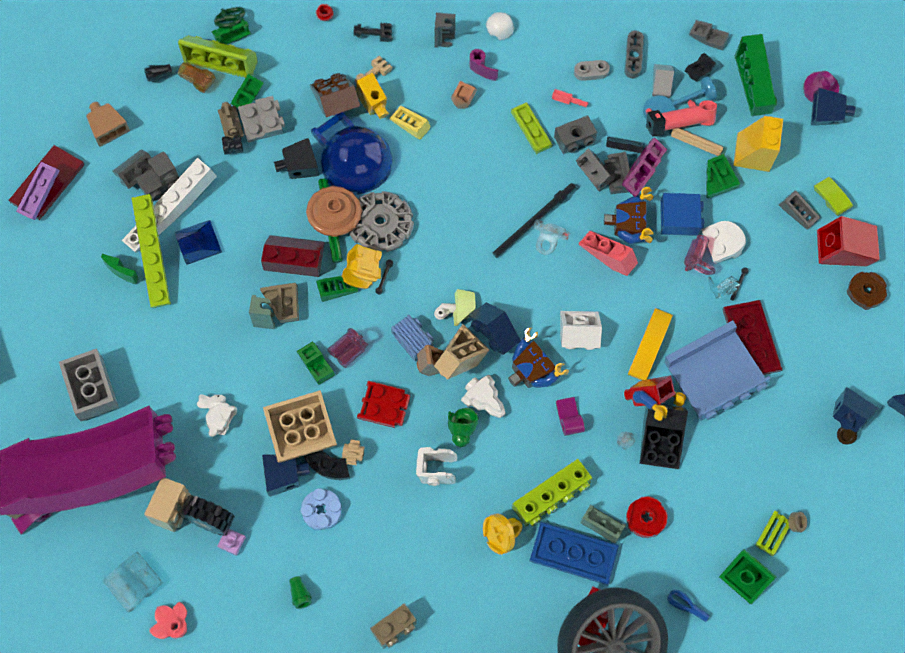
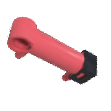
[646,100,717,137]

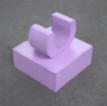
[217,529,246,556]

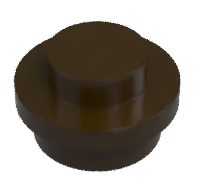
[837,427,857,445]

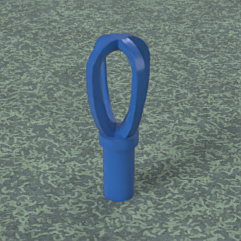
[667,590,710,622]

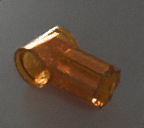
[178,62,216,93]

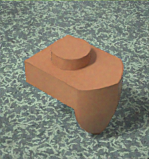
[451,81,477,109]

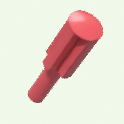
[552,89,588,107]

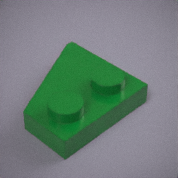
[706,154,740,199]

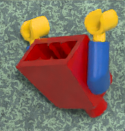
[624,375,686,421]

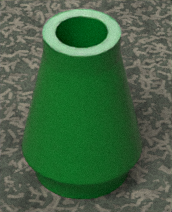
[289,576,312,609]

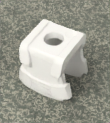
[416,447,457,486]

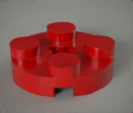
[626,497,667,538]

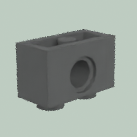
[554,115,597,154]

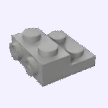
[238,96,285,142]

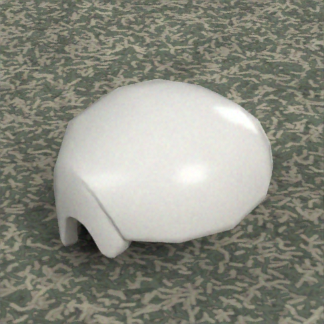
[486,12,514,40]

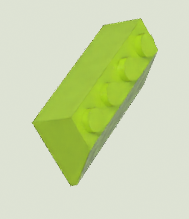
[178,35,258,78]

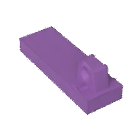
[16,162,59,220]

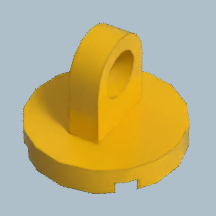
[483,513,522,555]

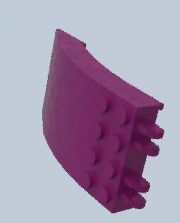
[0,405,176,515]

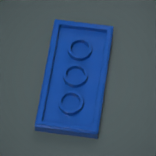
[530,522,619,585]

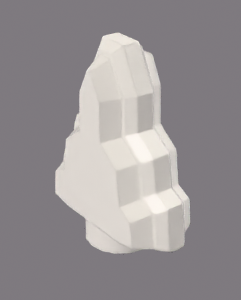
[461,375,506,418]

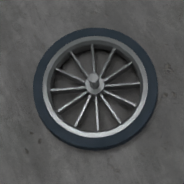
[557,588,668,653]

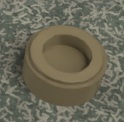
[788,512,807,532]

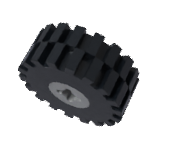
[179,495,235,536]

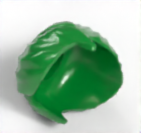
[448,408,478,447]

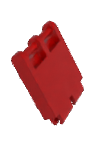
[357,381,410,428]

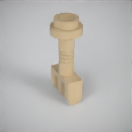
[355,56,393,84]

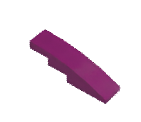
[622,137,667,197]

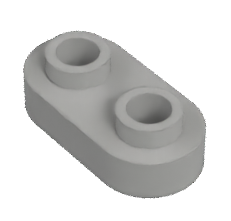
[574,60,609,81]

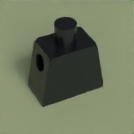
[274,138,319,179]

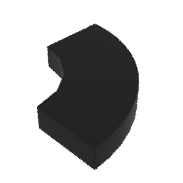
[304,450,350,480]

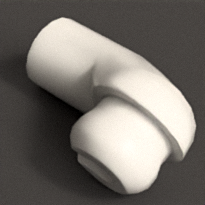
[434,303,456,320]

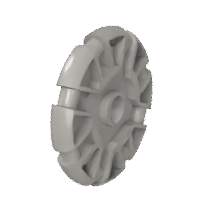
[349,191,414,252]

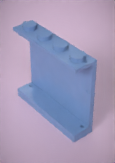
[664,320,771,420]

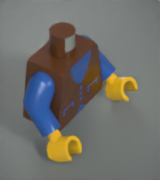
[603,187,654,244]
[508,327,569,388]

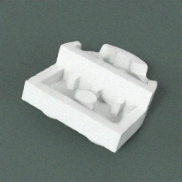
[701,221,746,264]

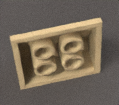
[263,390,337,463]

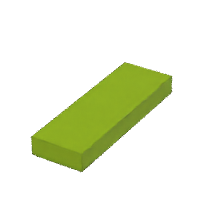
[511,102,552,154]

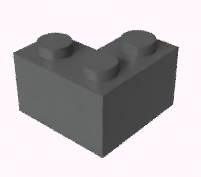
[135,151,179,201]

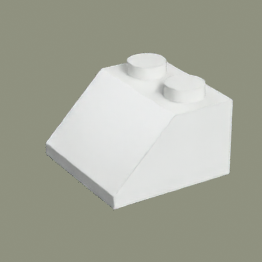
[560,311,602,350]

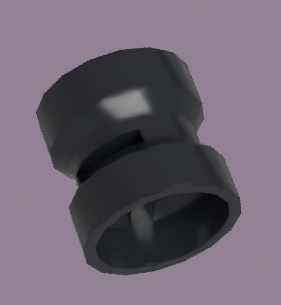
[222,135,243,155]

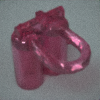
[684,235,716,275]
[327,328,368,368]

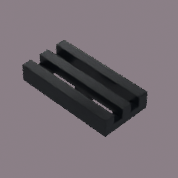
[606,136,643,153]

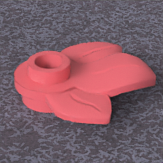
[149,602,187,639]

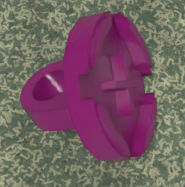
[803,71,839,103]

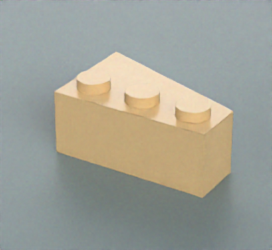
[434,324,489,380]

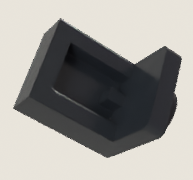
[684,53,716,82]

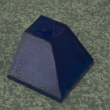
[175,220,222,265]

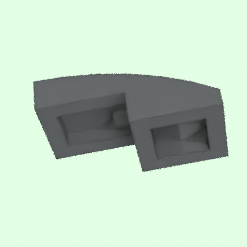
[689,20,729,50]

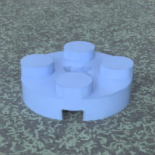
[301,488,341,530]

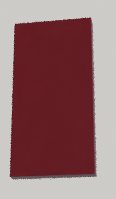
[9,145,85,221]
[722,300,782,375]

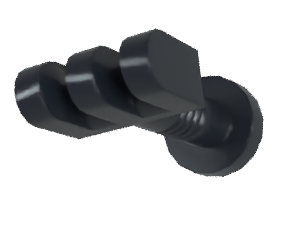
[353,23,392,42]

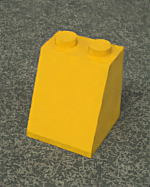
[733,116,783,172]

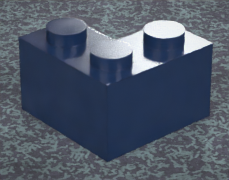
[469,302,521,355]

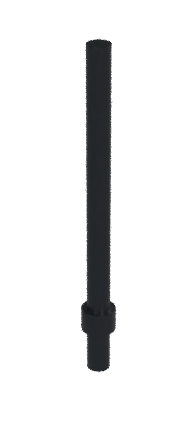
[492,183,576,258]

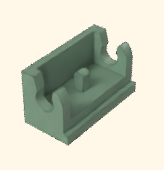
[249,295,275,329]
[580,504,626,544]

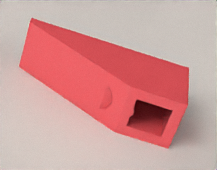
[578,231,638,276]

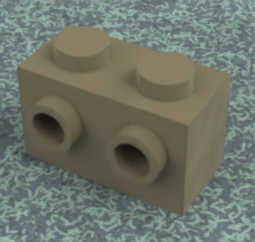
[370,603,417,649]

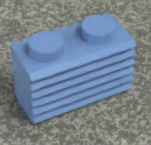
[391,315,434,361]

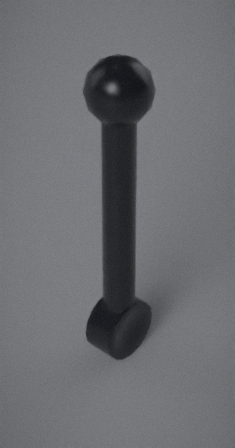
[375,259,393,295]
[730,267,749,301]

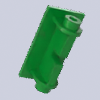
[211,18,251,44]

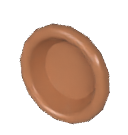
[306,186,362,237]

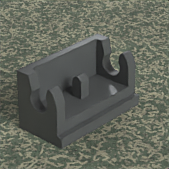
[435,13,456,48]
[576,148,615,192]
[112,149,151,189]
[604,151,630,194]

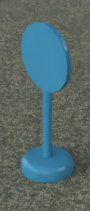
[643,76,717,120]

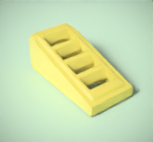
[390,106,430,140]

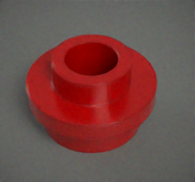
[316,4,333,21]

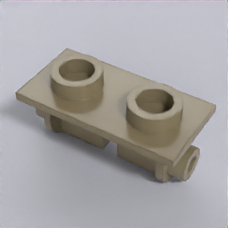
[218,102,244,139]

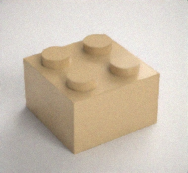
[144,478,191,532]

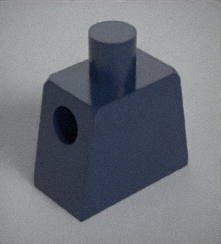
[811,88,856,126]
[833,387,878,432]
[262,454,310,497]

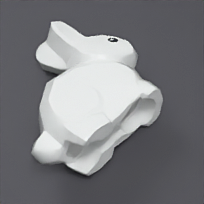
[197,394,237,437]

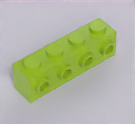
[512,459,592,527]

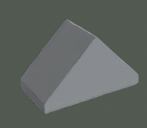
[652,64,674,98]

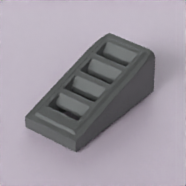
[779,190,820,229]

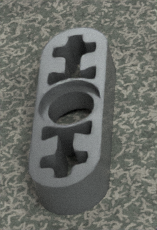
[625,30,644,79]

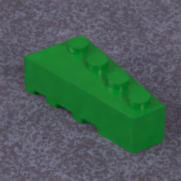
[734,34,777,116]

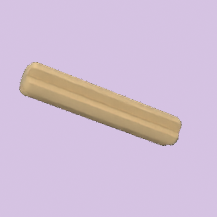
[671,128,723,156]

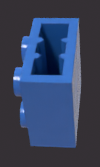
[660,193,704,236]

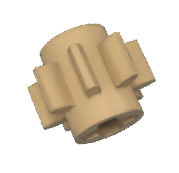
[342,440,365,465]

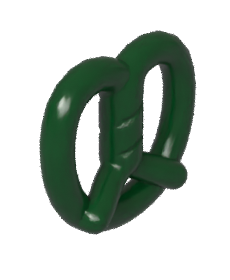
[214,7,246,28]

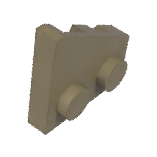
[260,283,299,323]

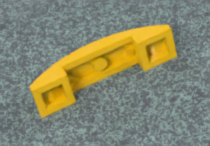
[628,308,673,380]

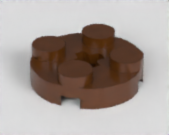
[847,272,887,310]

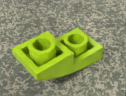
[814,177,853,216]

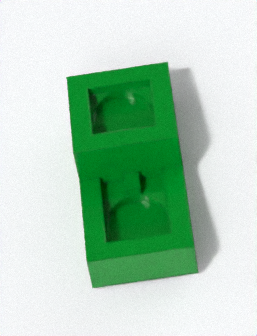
[230,74,264,109]
[101,254,138,284]
[297,341,335,385]

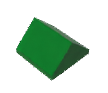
[719,549,777,605]

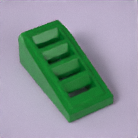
[316,276,358,302]

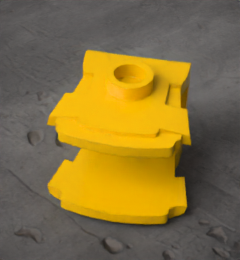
[341,244,382,289]

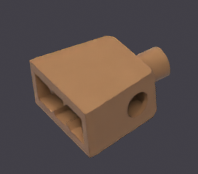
[86,102,130,147]

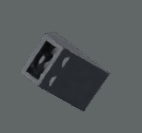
[639,404,688,469]

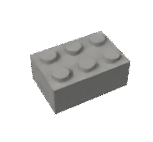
[59,348,119,421]

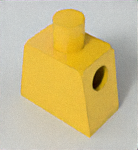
[356,73,389,119]

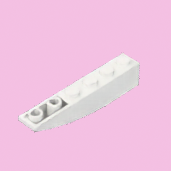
[122,158,217,253]

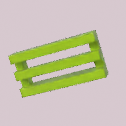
[755,511,789,556]

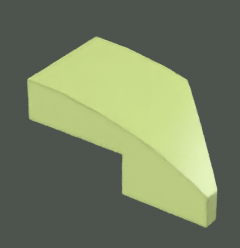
[453,289,475,326]

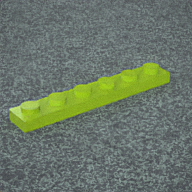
[131,194,171,308]

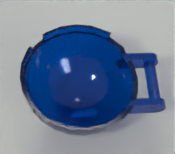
[311,112,393,194]

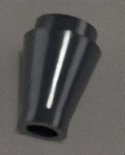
[144,64,172,82]

